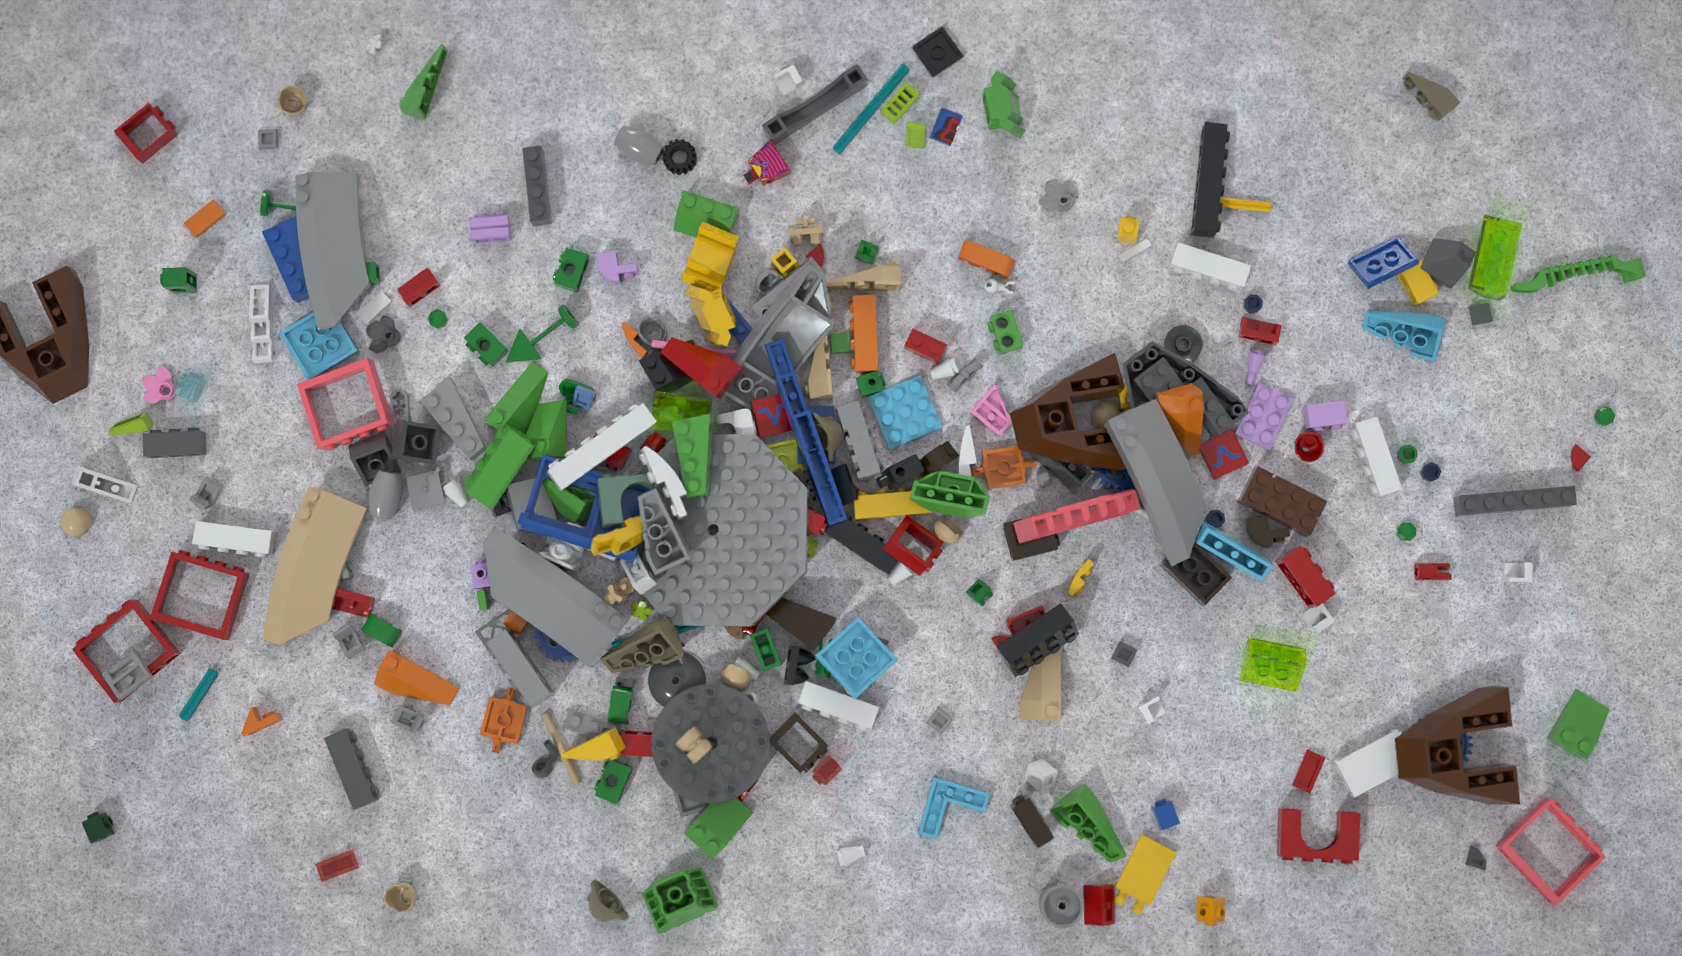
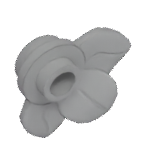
[1039,180,1075,212]

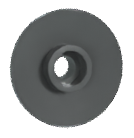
[1164,325,1203,362]

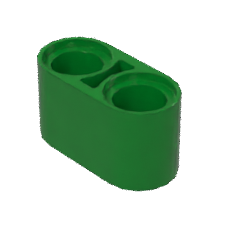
[361,613,402,648]
[608,685,633,725]

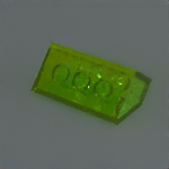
[1468,215,1522,301]

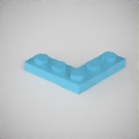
[918,777,990,840]

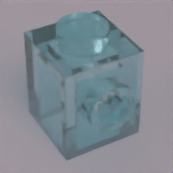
[174,372,206,403]

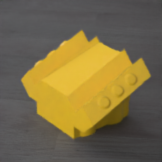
[682,221,739,292]
[684,285,736,346]

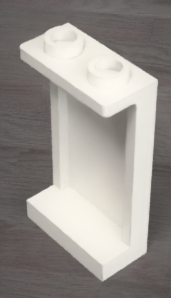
[1332,729,1402,797]

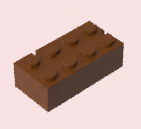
[1237,466,1327,537]

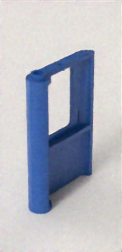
[517,455,650,563]

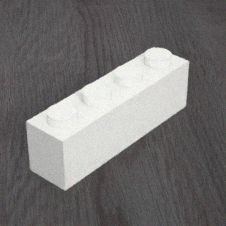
[1169,242,1251,292]
[1350,417,1402,498]
[192,521,276,558]
[798,681,879,731]

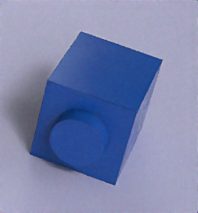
[1151,799,1180,831]

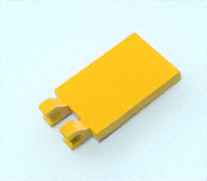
[1114,834,1176,915]

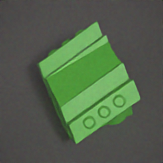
[982,71,1026,139]
[642,867,719,933]

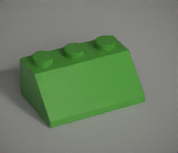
[673,190,739,237]

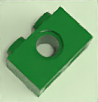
[553,247,590,293]
[160,267,197,294]
[464,322,509,367]
[750,628,782,672]
[594,759,633,804]

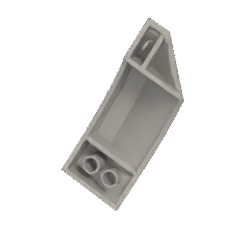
[295,172,371,330]
[724,264,835,411]
[1104,399,1206,567]
[483,527,627,666]

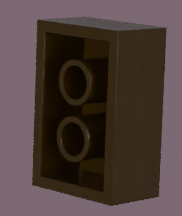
[1160,541,1232,606]

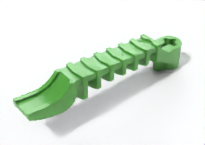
[1510,255,1646,293]

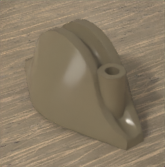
[811,413,844,462]
[587,879,629,922]

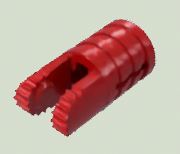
[1414,563,1452,580]

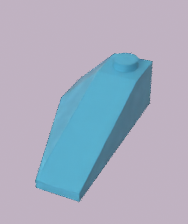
[1363,310,1446,361]

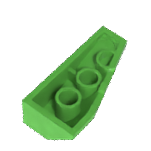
[1050,785,1126,862]

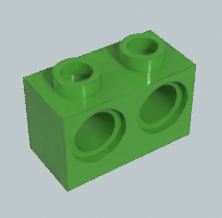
[987,310,1023,355]

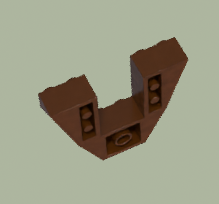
[0,266,89,404]
[1010,353,1126,470]
[1395,686,1520,805]

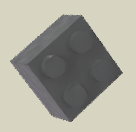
[391,420,441,464]

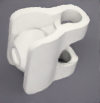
[715,408,758,435]
[538,537,584,572]

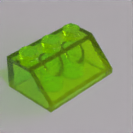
[650,390,712,432]
[1239,638,1307,692]

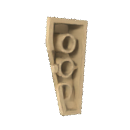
[826,263,901,292]
[1020,648,1061,721]

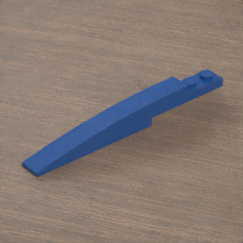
[764,339,847,526]

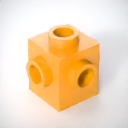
[1196,896,1226,926]

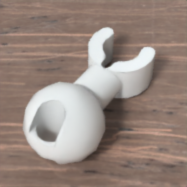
[984,278,1015,295]

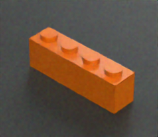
[849,295,879,374]

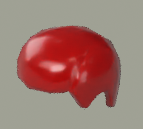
[1294,431,1324,462]

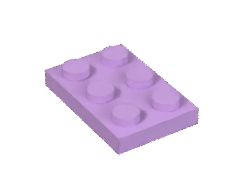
[1235,383,1294,451]

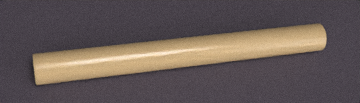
[542,712,581,786]

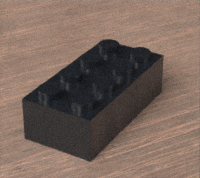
[997,603,1079,677]

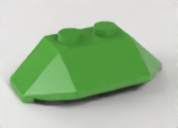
[909,470,990,518]

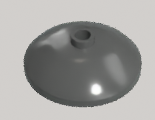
[648,653,706,707]

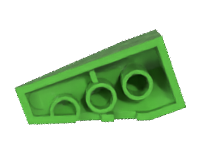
[399,44,448,120]
[484,362,548,435]

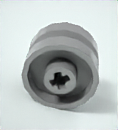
[1038,882,1084,928]

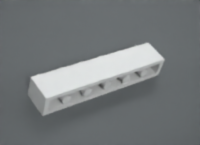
[547,403,657,491]

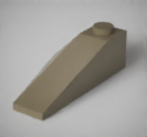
[600,615,684,673]

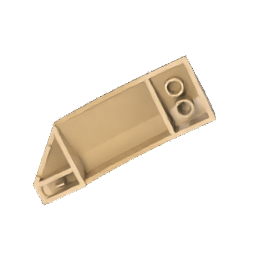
[262,486,368,646]

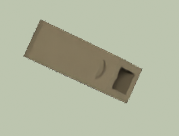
[1402,72,1460,121]

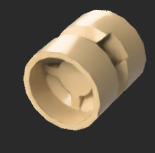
[675,726,713,764]

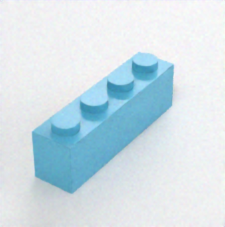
[1195,521,1273,582]

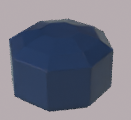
[1243,294,1263,313]
[1420,462,1441,482]
[1205,509,1225,528]

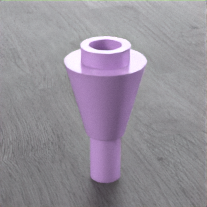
[1246,349,1267,385]

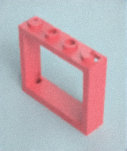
[297,358,394,452]
[1495,798,1606,906]

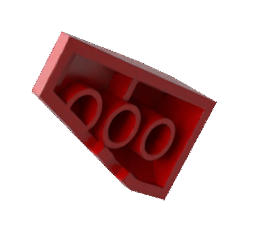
[660,337,743,399]

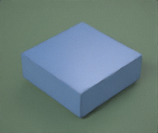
[572,385,596,410]

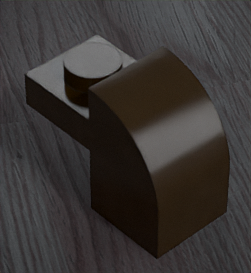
[920,441,959,478]
[1245,516,1290,547]

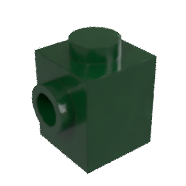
[81,811,114,844]

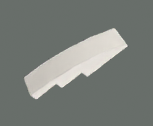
[249,284,273,364]
[958,425,977,477]

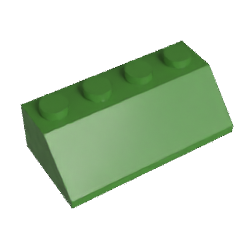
[463,423,535,510]

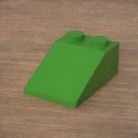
[526,400,567,461]
[542,478,595,523]
[1546,689,1610,760]
[684,797,753,860]

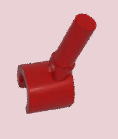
[743,614,766,636]

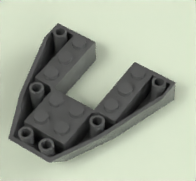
[1123,341,1250,460]

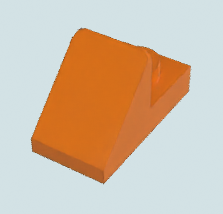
[241,707,283,737]

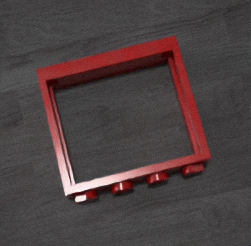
[150,550,250,640]
[72,599,181,703]

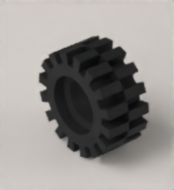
[662,139,697,175]

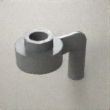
[532,739,559,779]

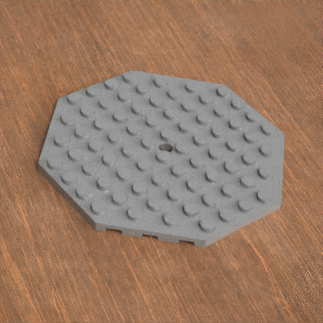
[620,434,809,627]

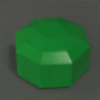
[428,309,448,329]
[1594,407,1615,426]
[1397,445,1418,464]
[1396,523,1416,541]

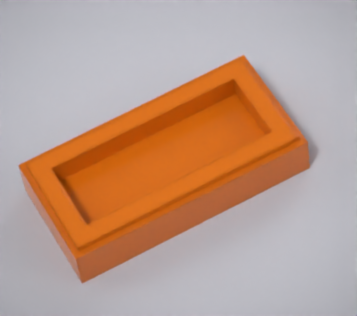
[184,199,226,238]

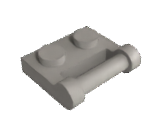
[102,649,153,700]

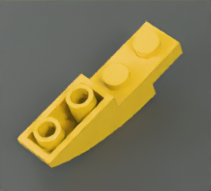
[590,516,644,556]

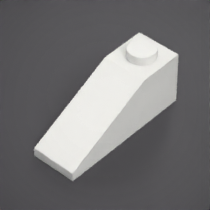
[71,466,137,504]

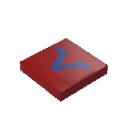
[750,394,792,438]
[1199,429,1249,480]

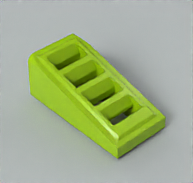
[880,82,920,124]
[906,122,927,149]
[108,412,153,435]

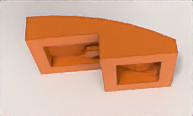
[622,321,649,358]

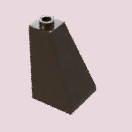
[766,598,837,651]

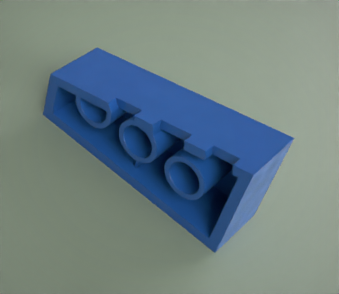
[262,216,309,303]

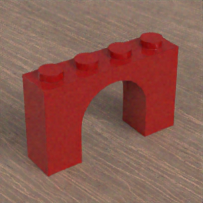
[1277,808,1360,864]

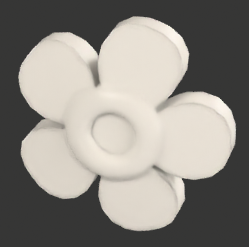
[366,34,383,55]

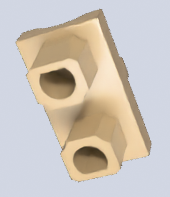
[789,213,823,245]
[603,577,634,606]

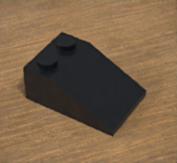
[638,340,695,399]

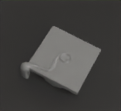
[405,467,446,510]

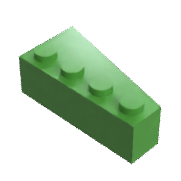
[672,414,714,500]

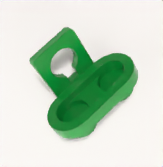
[559,379,596,415]

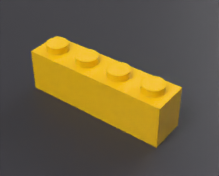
[854,488,932,520]

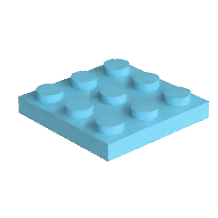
[279,312,359,380]
[867,376,943,450]
[815,617,898,700]

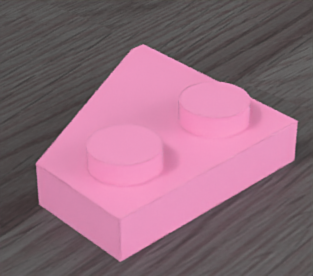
[970,384,1012,437]

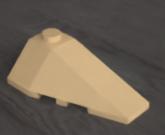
[805,335,833,401]

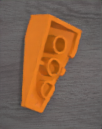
[1157,383,1204,456]
[374,650,460,705]

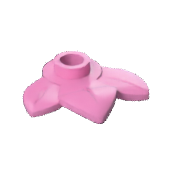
[142,366,177,403]

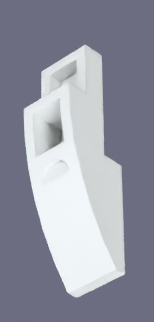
[639,447,687,520]

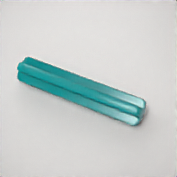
[179,668,218,721]

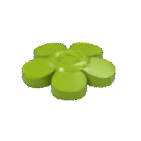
[807,535,818,557]
[631,600,652,620]

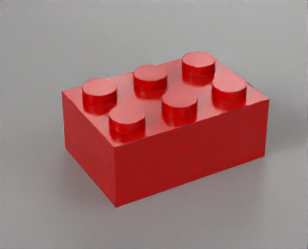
[1275,546,1336,609]

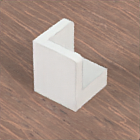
[774,65,803,95]
[1504,562,1532,583]
[1303,604,1335,633]
[1137,696,1166,724]
[1025,759,1058,792]

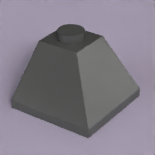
[1421,238,1476,289]

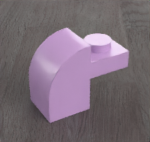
[597,251,639,284]

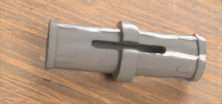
[947,358,983,393]

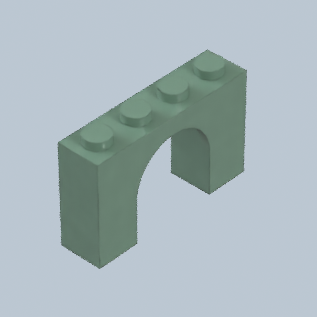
[597,470,677,527]

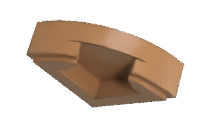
[724,626,744,639]

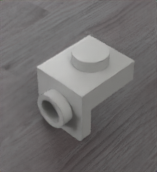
[189,477,223,510]
[333,624,365,659]
[391,704,424,734]

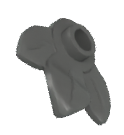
[366,316,401,352]

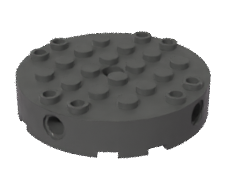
[652,684,770,804]

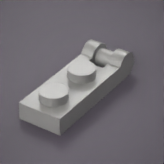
[563,709,620,738]

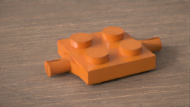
[971,446,1037,490]
[479,687,528,754]

